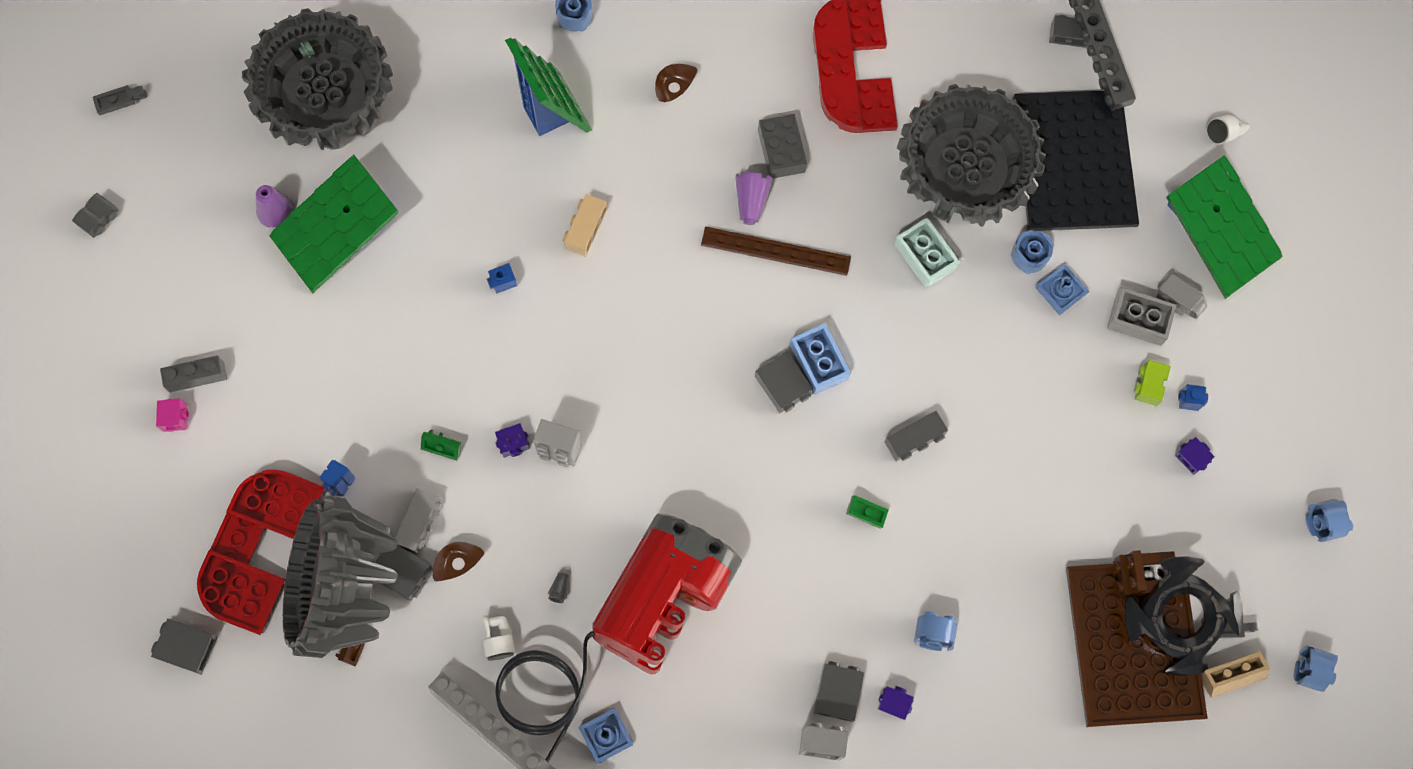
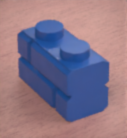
[320,460,355,496]

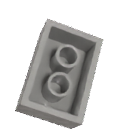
[1107,287,1177,346]
[533,419,582,467]
[799,723,849,761]

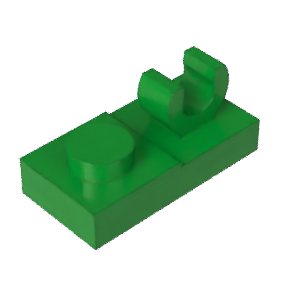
[420,430,461,461]
[846,495,889,529]

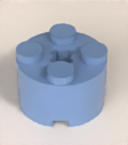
[555,0,592,31]
[1011,230,1053,274]
[1306,499,1353,542]
[914,611,957,651]
[1294,646,1338,692]

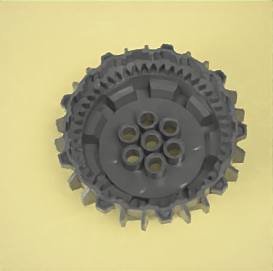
[242,8,393,150]
[897,84,1046,227]
[282,496,397,658]

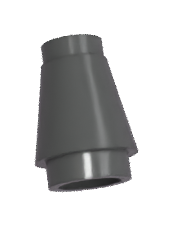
[548,572,569,603]

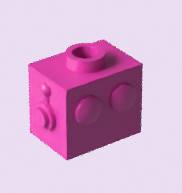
[156,398,189,432]

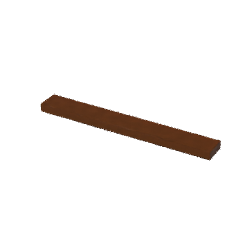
[701,226,851,276]

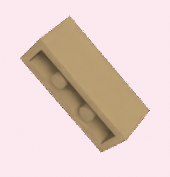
[563,194,607,257]
[1202,652,1270,698]

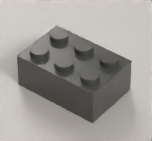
[758,114,807,179]

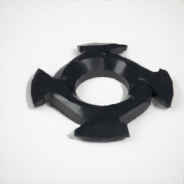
[1125,556,1243,676]

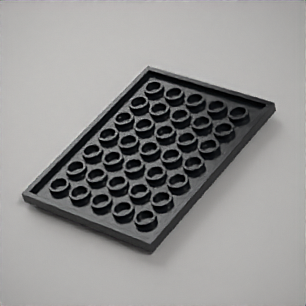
[1013,90,1139,231]

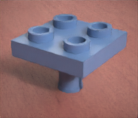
[1035,264,1089,316]
[579,708,633,764]

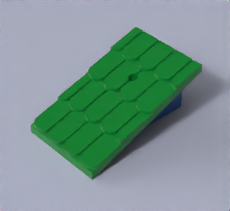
[505,37,592,136]
[269,154,399,294]
[1166,155,1283,299]

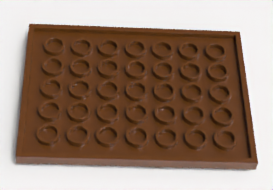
[1066,564,1208,727]

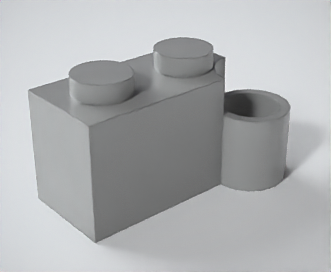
[1156,273,1207,319]

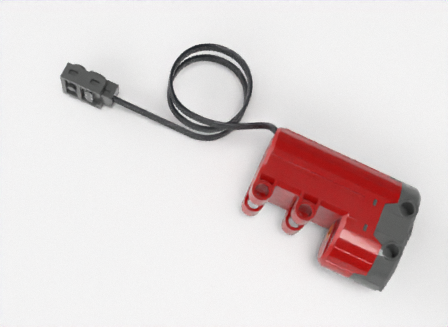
[495,514,742,762]

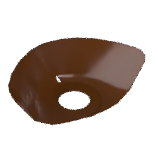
[655,64,697,102]
[433,542,484,582]

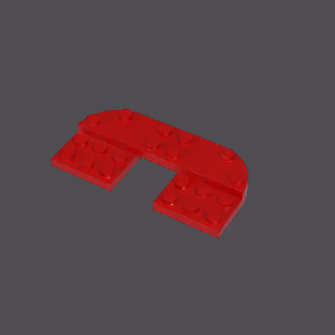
[813,0,898,133]
[197,470,325,636]

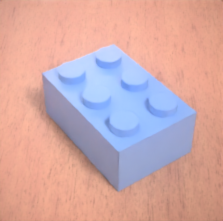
[789,324,851,395]

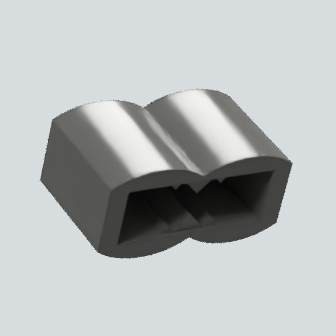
[72,193,118,238]

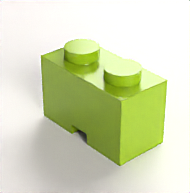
[1134,360,1171,406]

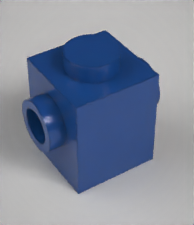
[486,263,517,294]
[1178,384,1208,411]

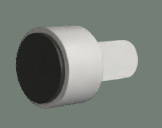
[1207,114,1249,145]
[482,616,516,661]

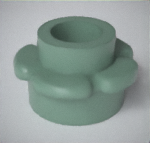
[298,41,315,59]

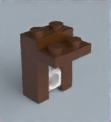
[1113,550,1175,598]

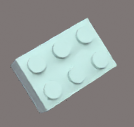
[894,218,960,288]

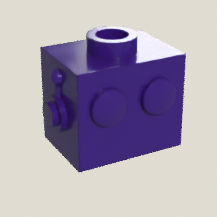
[495,423,529,458]
[1175,437,1215,475]
[878,686,914,720]

